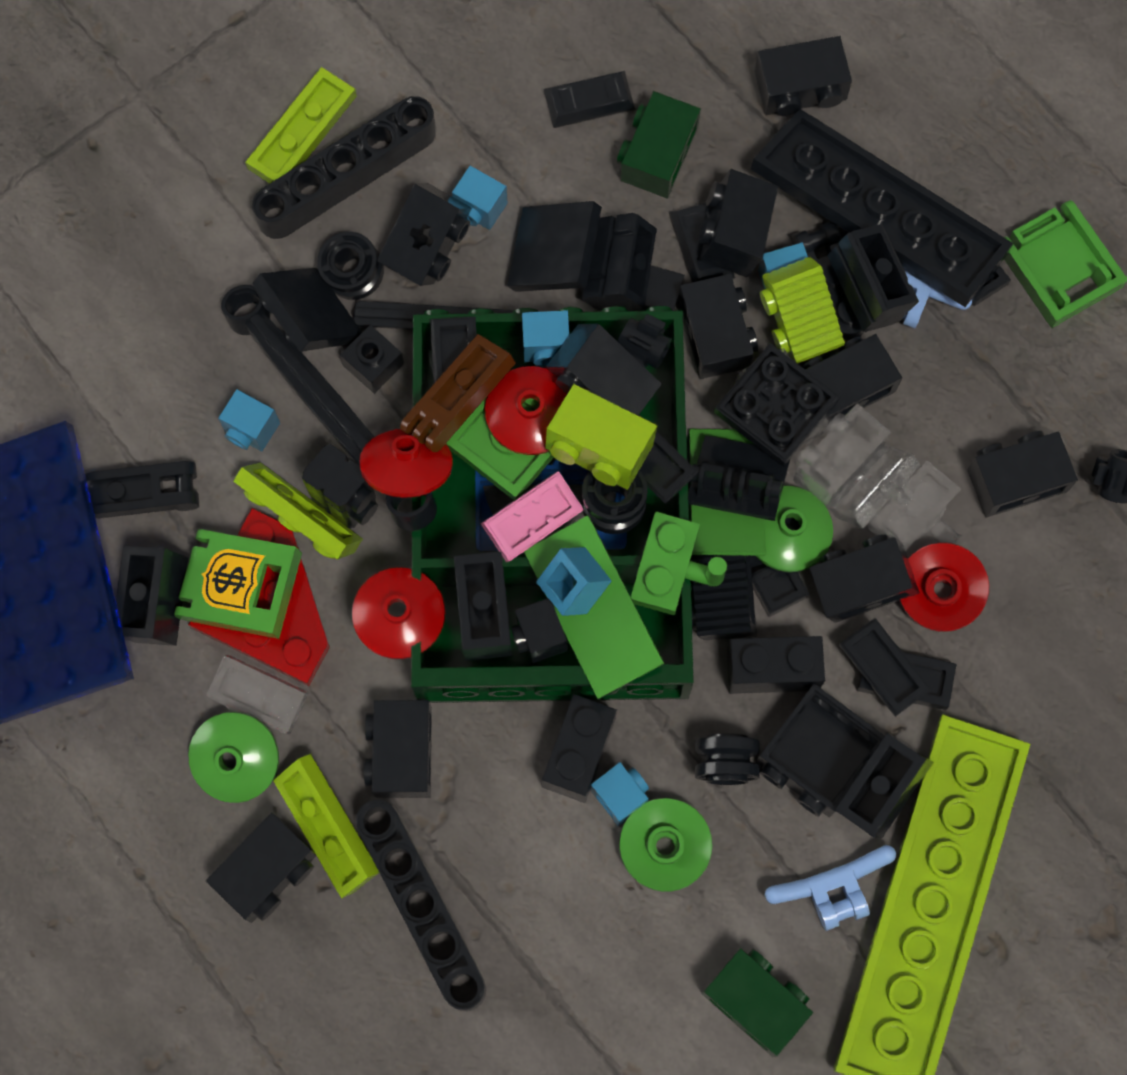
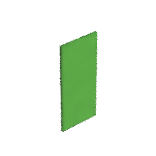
[689,429,766,556]
[524,515,665,699]

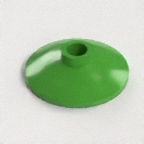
[756,486,833,572]
[188,712,279,803]
[619,798,712,892]

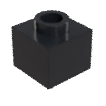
[340,325,404,394]
[510,598,568,663]

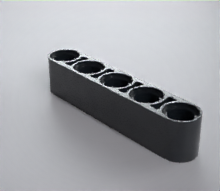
[252,96,436,239]
[356,800,486,1011]

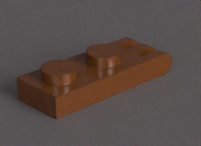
[400,334,516,452]

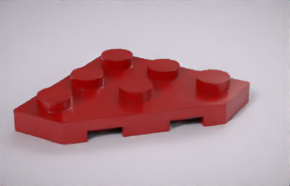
[188,508,330,686]

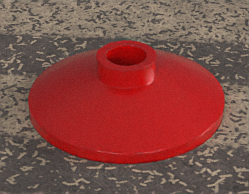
[485,366,567,455]
[360,429,453,498]
[900,543,989,632]
[352,567,445,659]

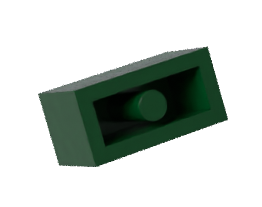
[617,91,701,199]
[701,948,814,1057]

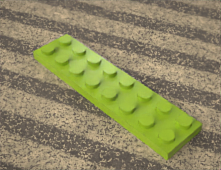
[833,715,1031,1075]

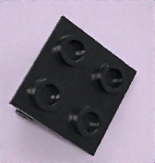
[688,435,791,521]

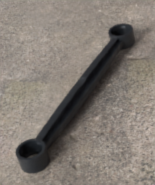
[221,285,437,531]

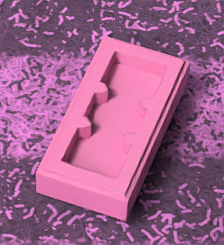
[481,471,584,562]

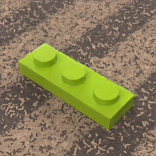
[245,67,357,184]
[233,462,363,560]
[273,754,380,899]

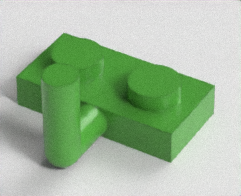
[631,512,727,615]

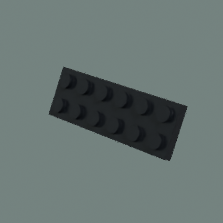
[751,108,1014,307]

